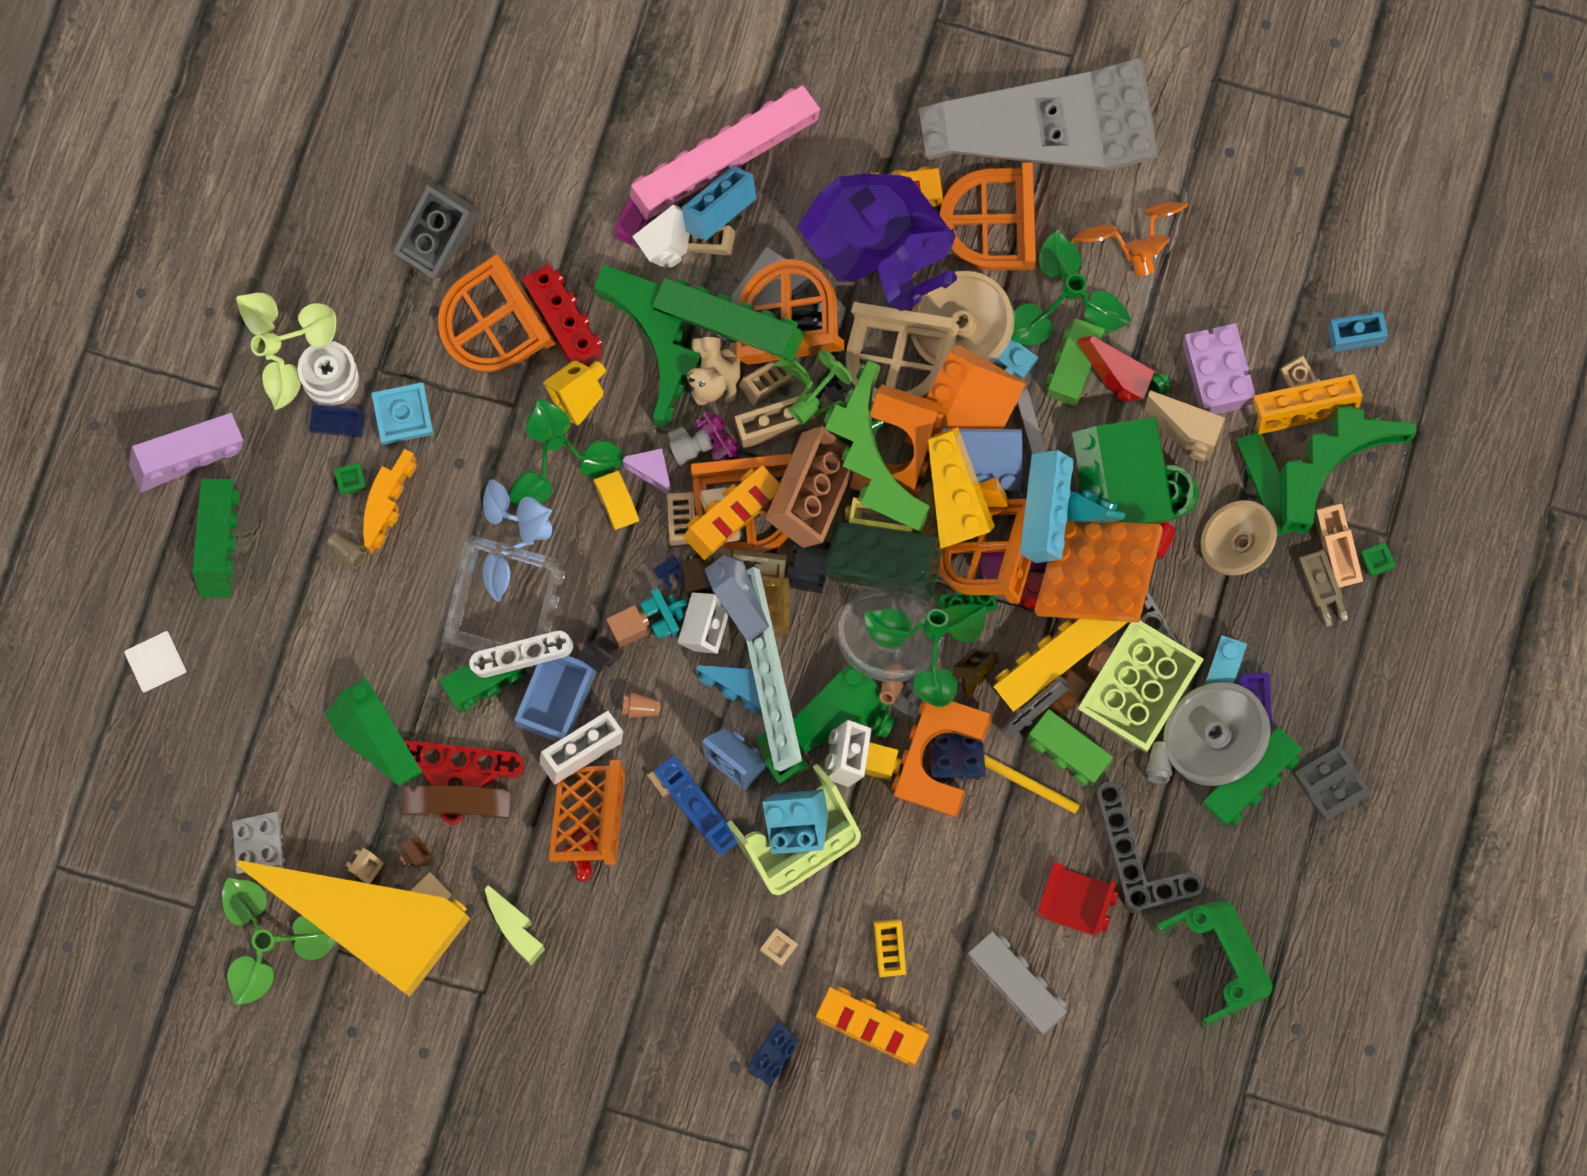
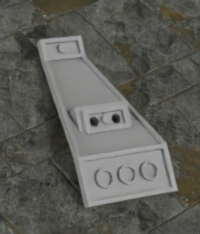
[919,58,1159,171]

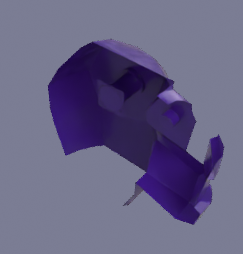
[798,173,957,311]

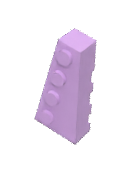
[129,413,243,493]

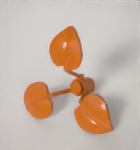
[1071,202,1189,276]

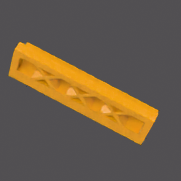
[1253,374,1363,434]

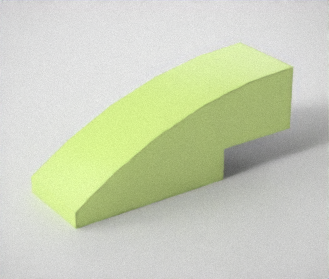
[485,885,545,966]

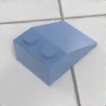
[702,728,767,791]

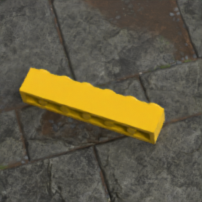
[993,618,1128,712]

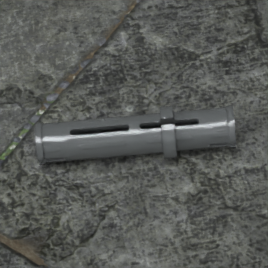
[999,676,1071,739]

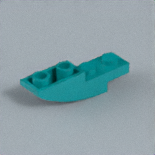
[1067,490,1126,523]

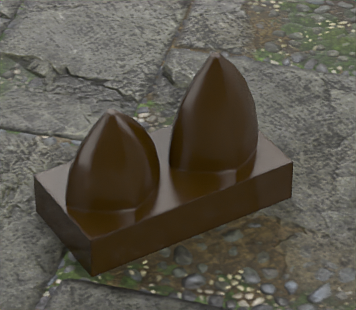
[952,648,998,699]

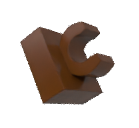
[398,837,434,868]

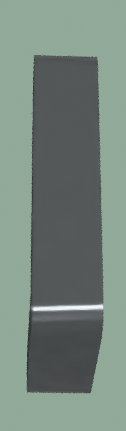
[1096,782,1203,914]

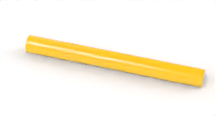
[984,755,1080,814]

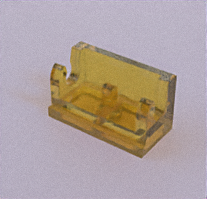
[762,579,790,637]

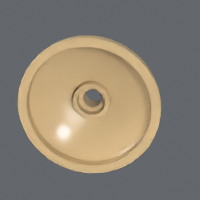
[1201,500,1277,575]

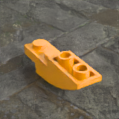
[363,449,417,554]

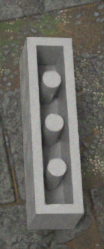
[967,932,1067,1038]

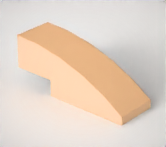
[1314,503,1363,588]

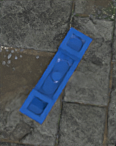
[653,755,737,857]

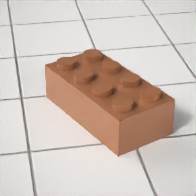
[765,426,853,548]

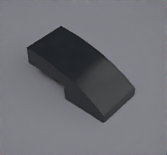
[578,636,625,673]

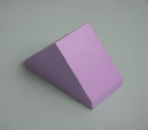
[623,449,671,494]

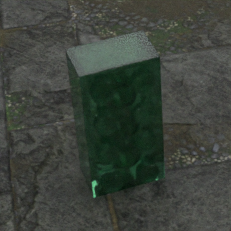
[824,521,944,598]

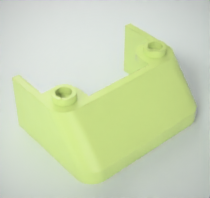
[727,764,861,895]

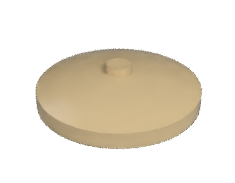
[911,271,1014,366]

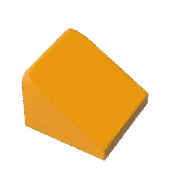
[979,477,1008,508]

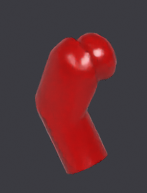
[562,846,593,882]

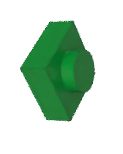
[334,463,367,496]
[1360,542,1396,578]

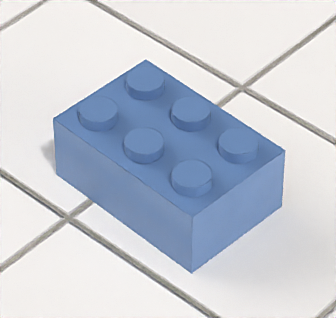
[514,648,596,742]

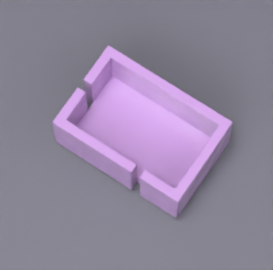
[1182,323,1255,414]

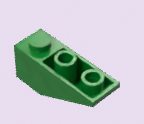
[440,665,527,713]

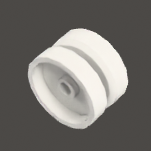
[297,341,359,407]

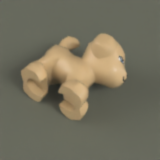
[687,337,741,405]

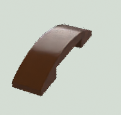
[401,786,511,818]

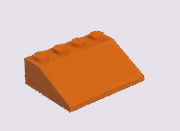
[904,345,1027,455]

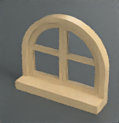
[846,302,959,403]

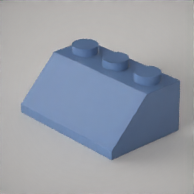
[942,428,1022,491]

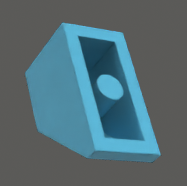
[1205,636,1247,685]

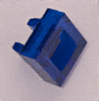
[652,555,684,589]

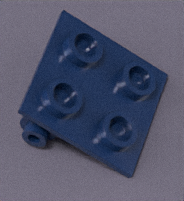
[929,733,986,782]
[748,1021,798,1086]

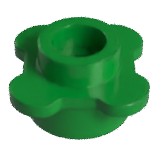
[871,711,894,738]

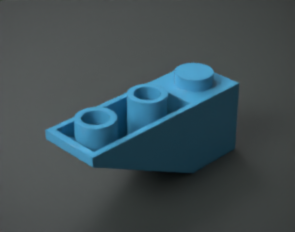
[696,665,762,715]

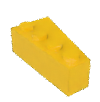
[928,427,995,549]

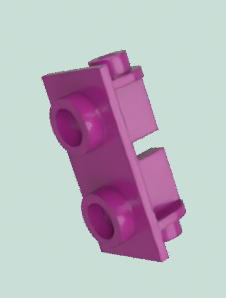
[695,412,741,461]

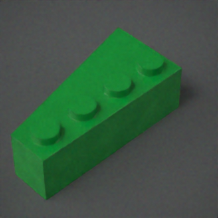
[193,479,240,598]

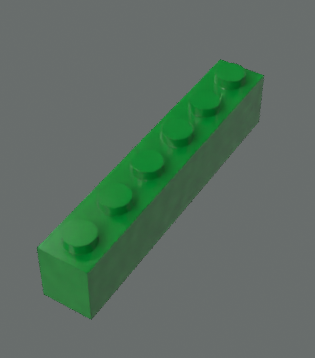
[652,278,805,362]

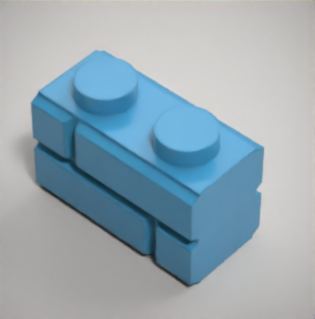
[1327,311,1388,353]

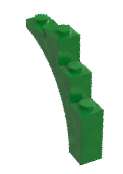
[594,265,702,429]
[1280,406,1416,533]

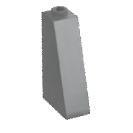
[718,247,810,343]

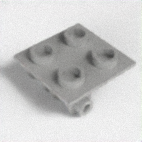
[232,811,285,874]

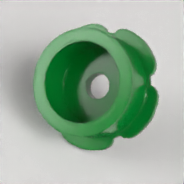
[1148,371,1170,394]

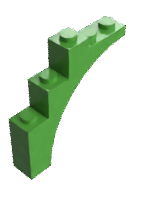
[824,360,932,532]

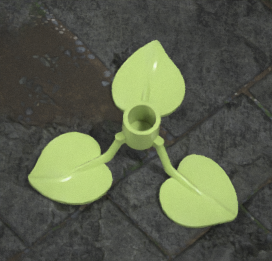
[236,292,336,410]

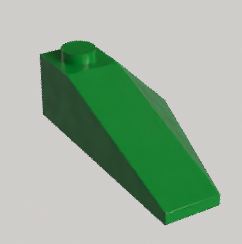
[793,660,891,755]

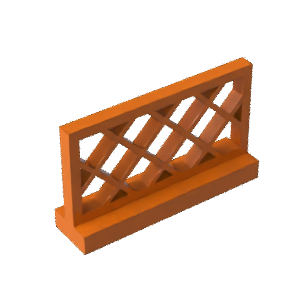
[549,760,626,865]

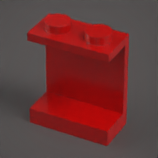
[1036,861,1119,938]

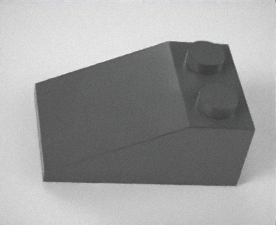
[392,184,481,279]

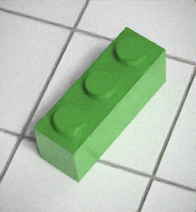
[1044,318,1105,407]
[1028,709,1114,788]

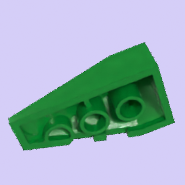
[325,678,422,787]

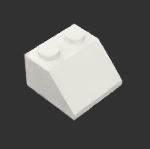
[633,205,690,268]

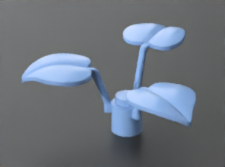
[482,479,552,602]

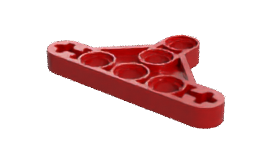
[404,740,525,825]

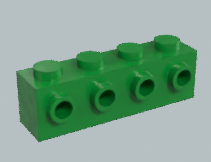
[1201,727,1302,829]

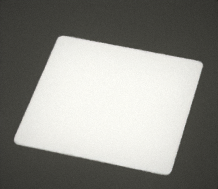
[124,631,186,692]

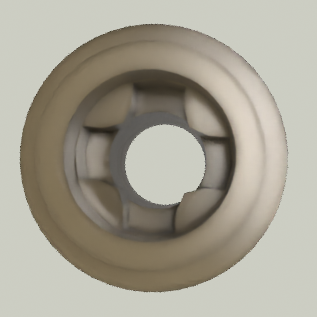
[327,533,366,569]

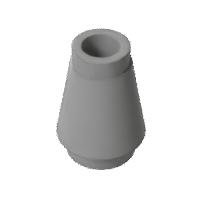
[1145,742,1172,784]

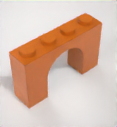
[849,384,944,499]
[892,700,992,819]

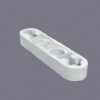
[469,631,573,678]

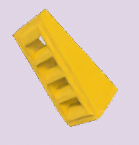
[873,919,906,977]

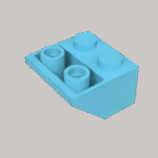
[763,789,828,854]

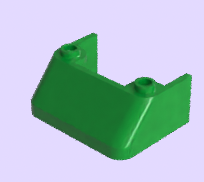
[1154,900,1272,1029]

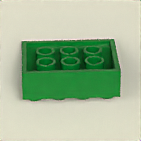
[1072,417,1174,524]

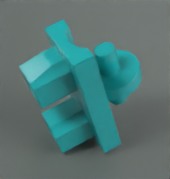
[640,588,688,640]

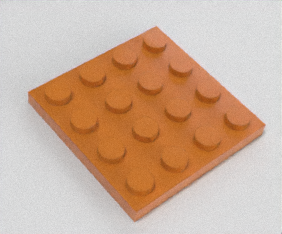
[1034,520,1163,623]

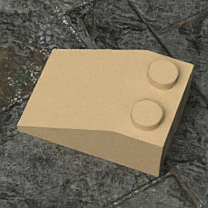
[1144,391,1225,461]

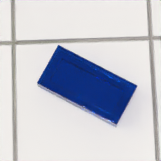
[309,405,366,438]

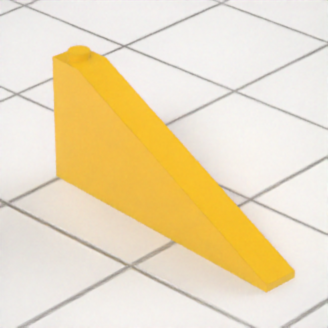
[236,860,470,997]

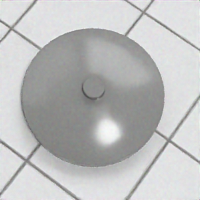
[1164,682,1270,786]

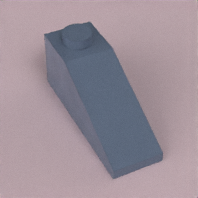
[705,555,769,641]

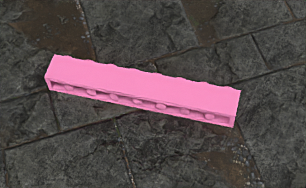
[630,85,820,220]

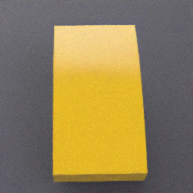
[593,471,639,530]

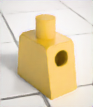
[543,361,606,426]

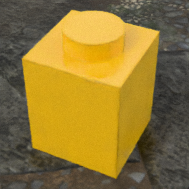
[865,742,901,781]

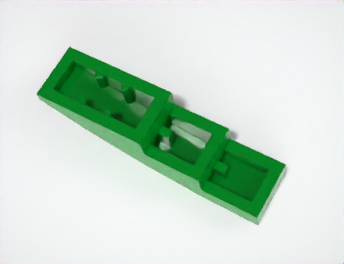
[1236,432,1289,536]

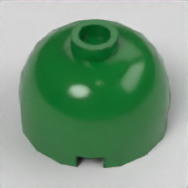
[1165,465,1199,519]

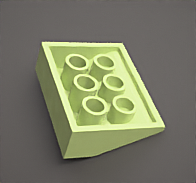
[1078,621,1204,753]

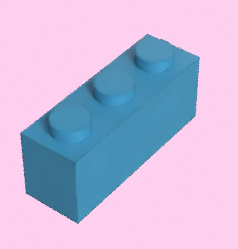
[682,166,757,241]

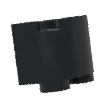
[787,541,833,594]

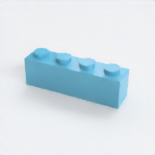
[1020,450,1073,563]

